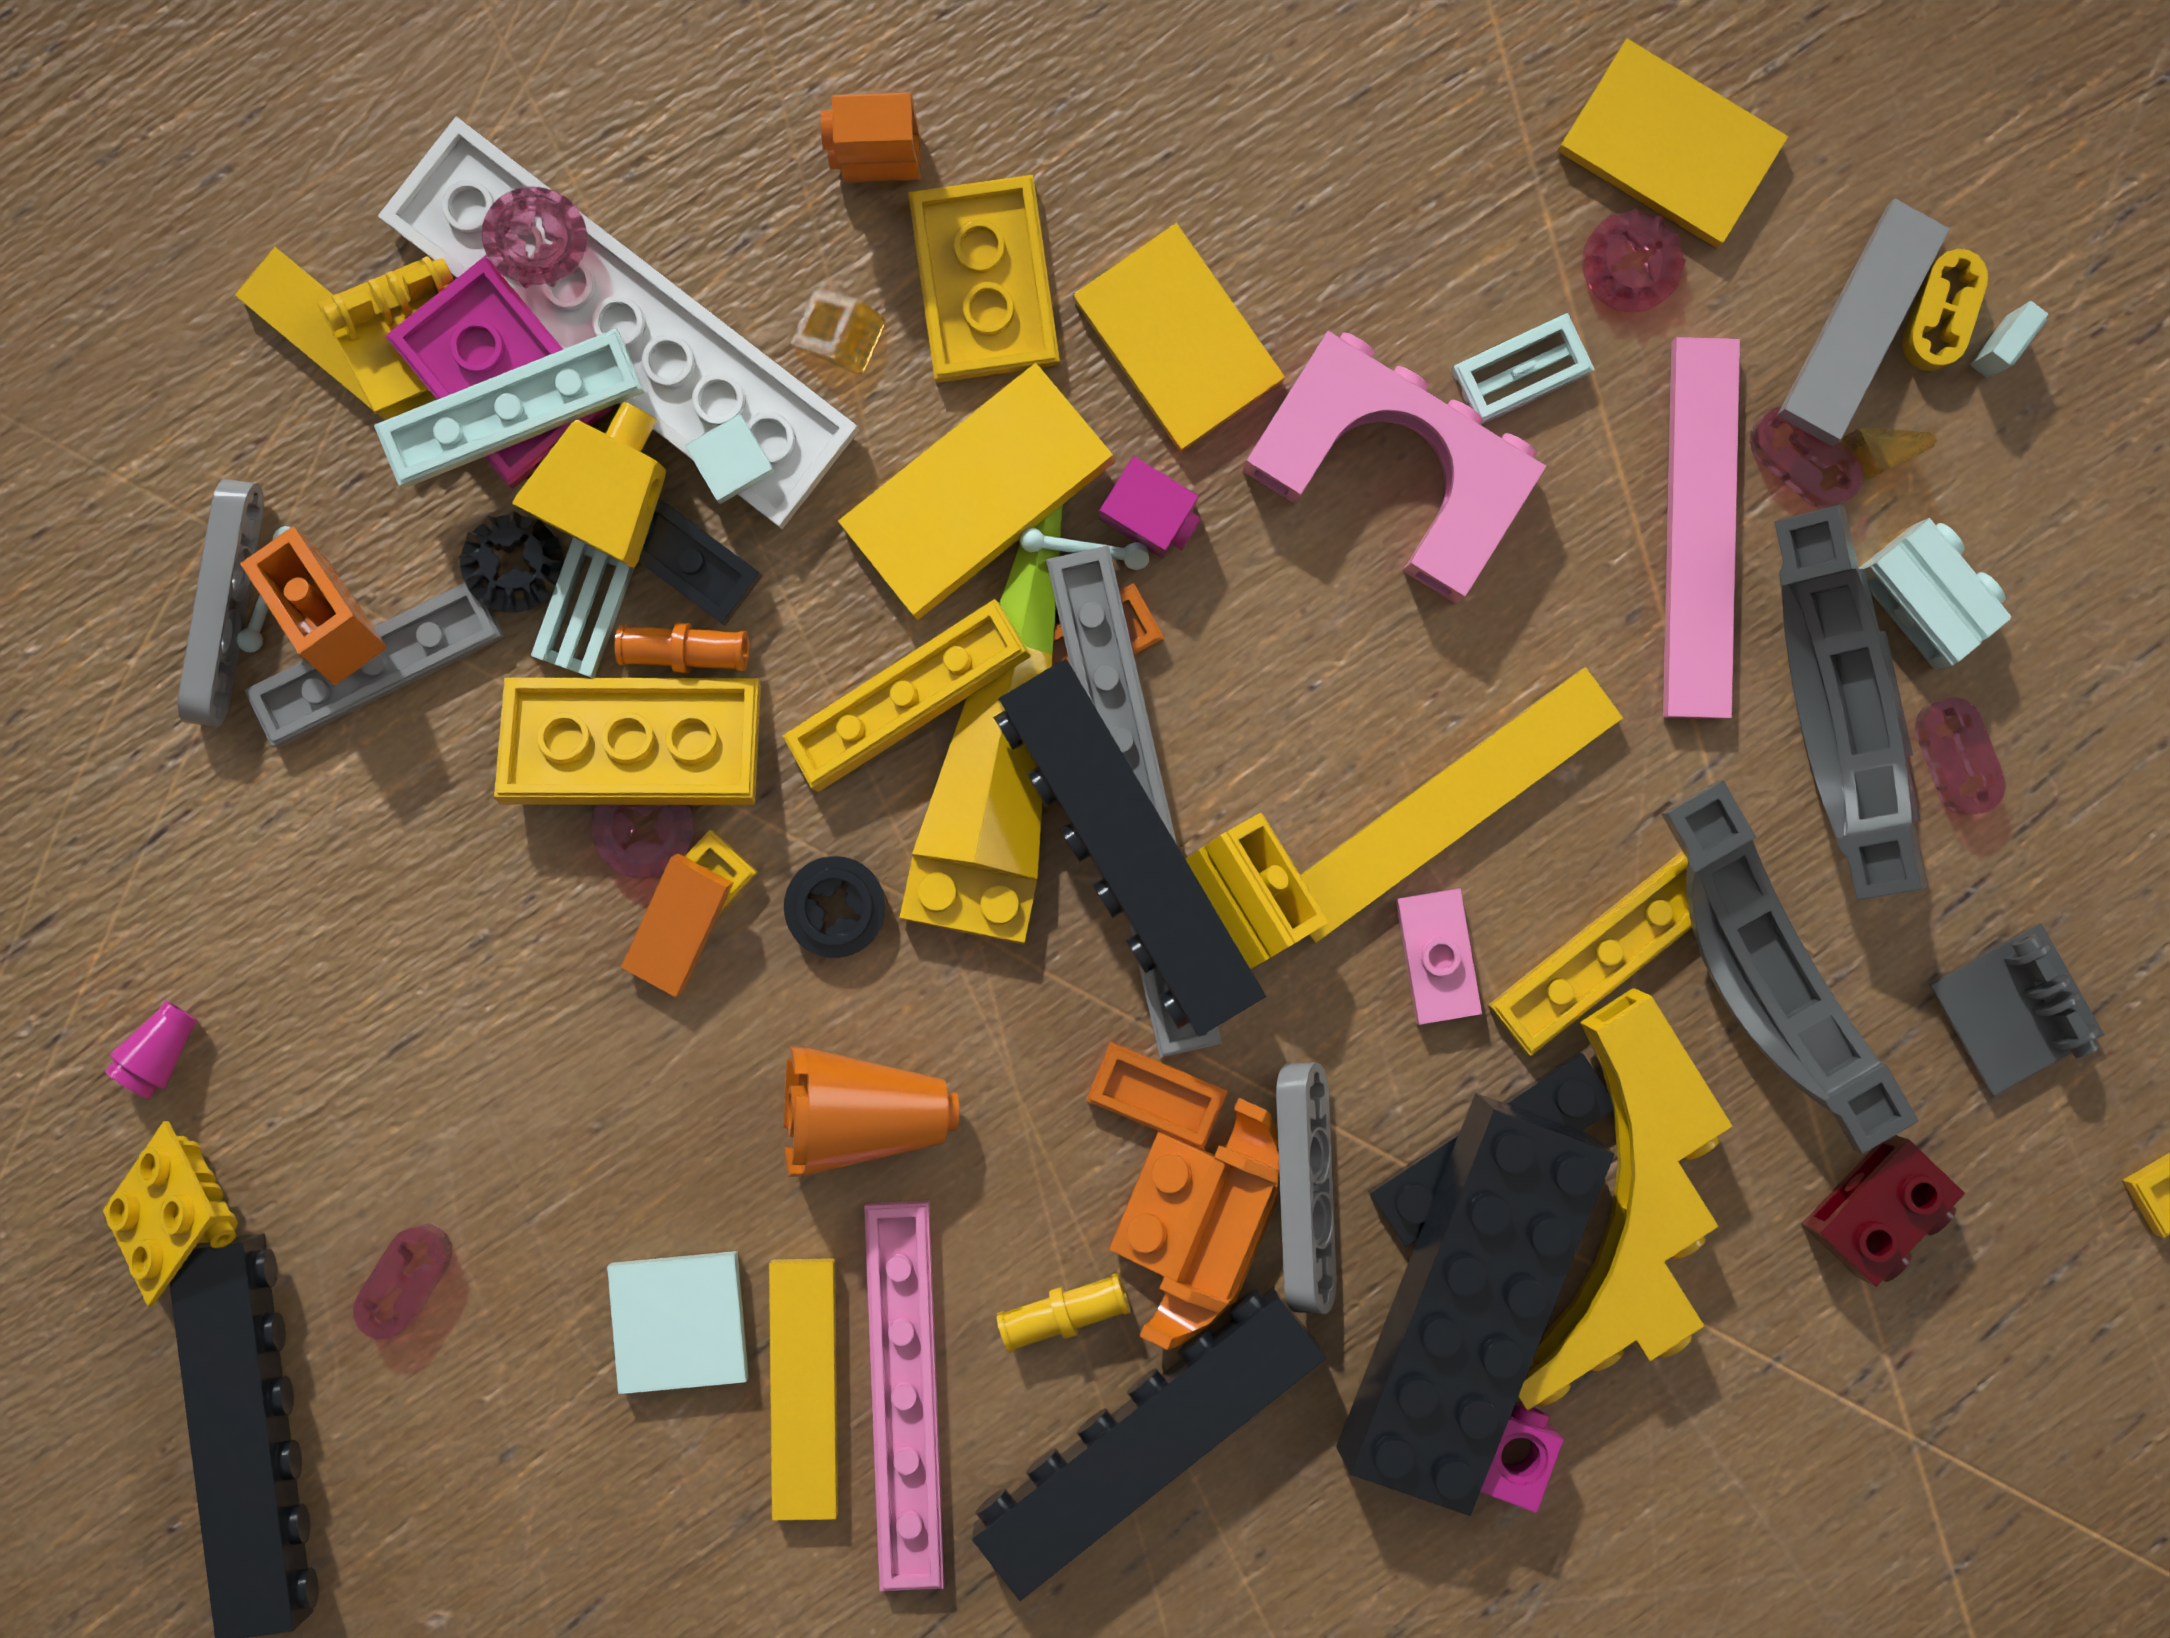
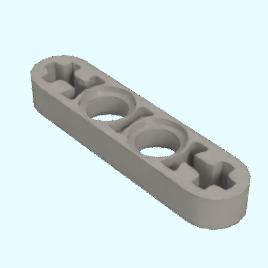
[178,478,264,728]
[1276,1063,1337,1314]

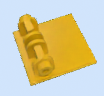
[317,256,454,414]
[103,1121,238,1307]

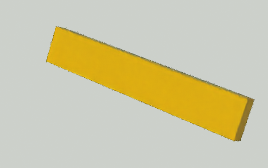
[1300,667,1623,943]

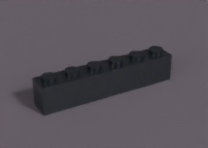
[993,658,1267,1037]
[169,1233,319,1638]
[972,1286,1327,1601]

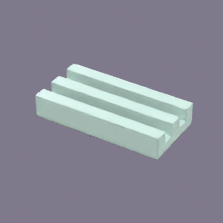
[1450,313,1595,425]
[531,537,634,678]

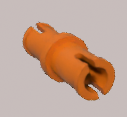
[615,622,749,673]

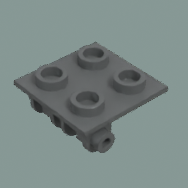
[1929,923,2104,1096]

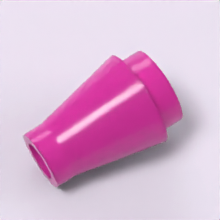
[105,1000,198,1099]

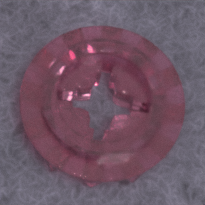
[482,187,587,289]
[1582,208,1686,312]
[591,805,694,878]

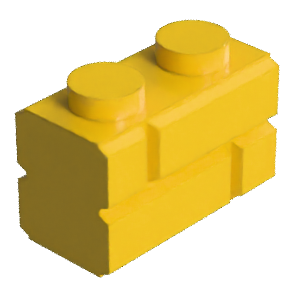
[1185,812,1329,969]

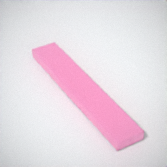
[1663,337,1740,719]
[864,1200,945,1591]

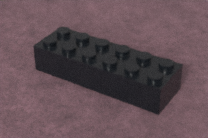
[1336,1093,1615,1516]

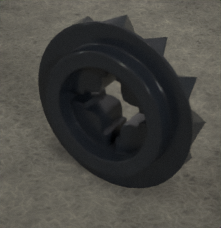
[459,511,564,613]
[784,856,887,958]

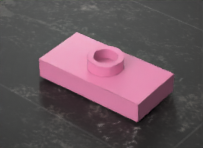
[1395,888,1482,1025]

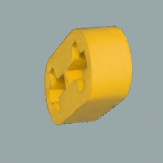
[1902,249,1988,372]

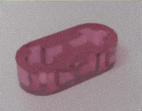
[1749,407,1863,508]
[1915,697,2006,815]
[353,1223,452,1340]

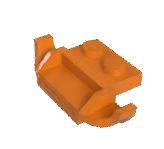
[1109,1098,1280,1350]

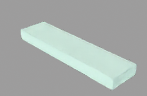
[374,328,645,489]

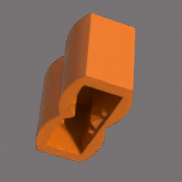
[820,92,921,183]

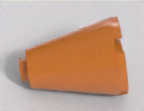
[784,1046,959,1177]

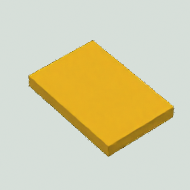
[1557,38,1789,249]
[908,175,1060,383]
[1073,222,1285,453]

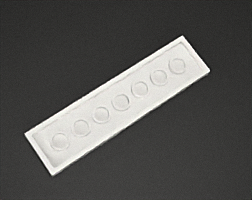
[378,116,859,529]

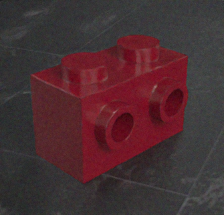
[1801,1135,1965,1287]

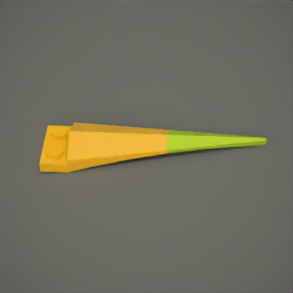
[899,505,1063,945]

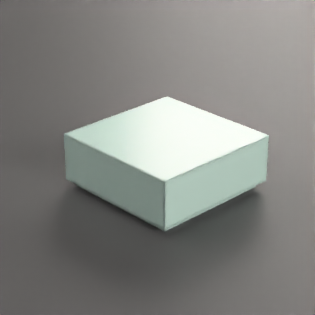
[1969,301,2048,378]
[685,413,775,504]

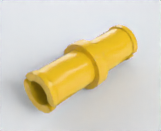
[996,1273,1131,1353]

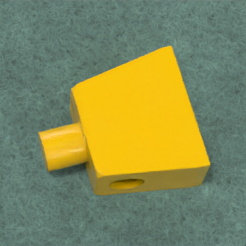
[512,401,666,568]

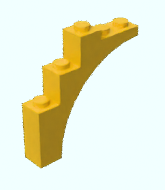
[1518,988,1733,1411]

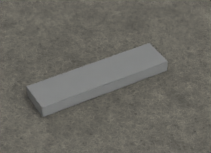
[1777,198,1950,447]
[244,583,506,748]

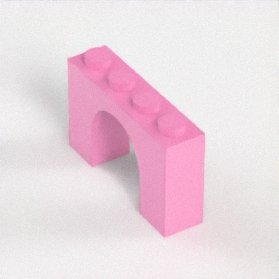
[1242,331,1546,604]

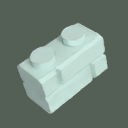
[1859,518,2012,670]

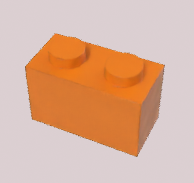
[240,526,387,686]

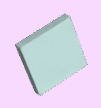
[607,1251,749,1394]

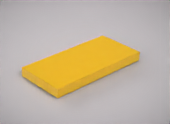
[838,362,1116,621]
[494,678,761,805]

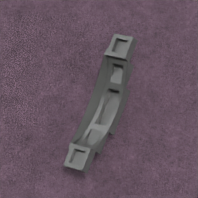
[1774,505,1928,900]
[1661,781,1919,1154]

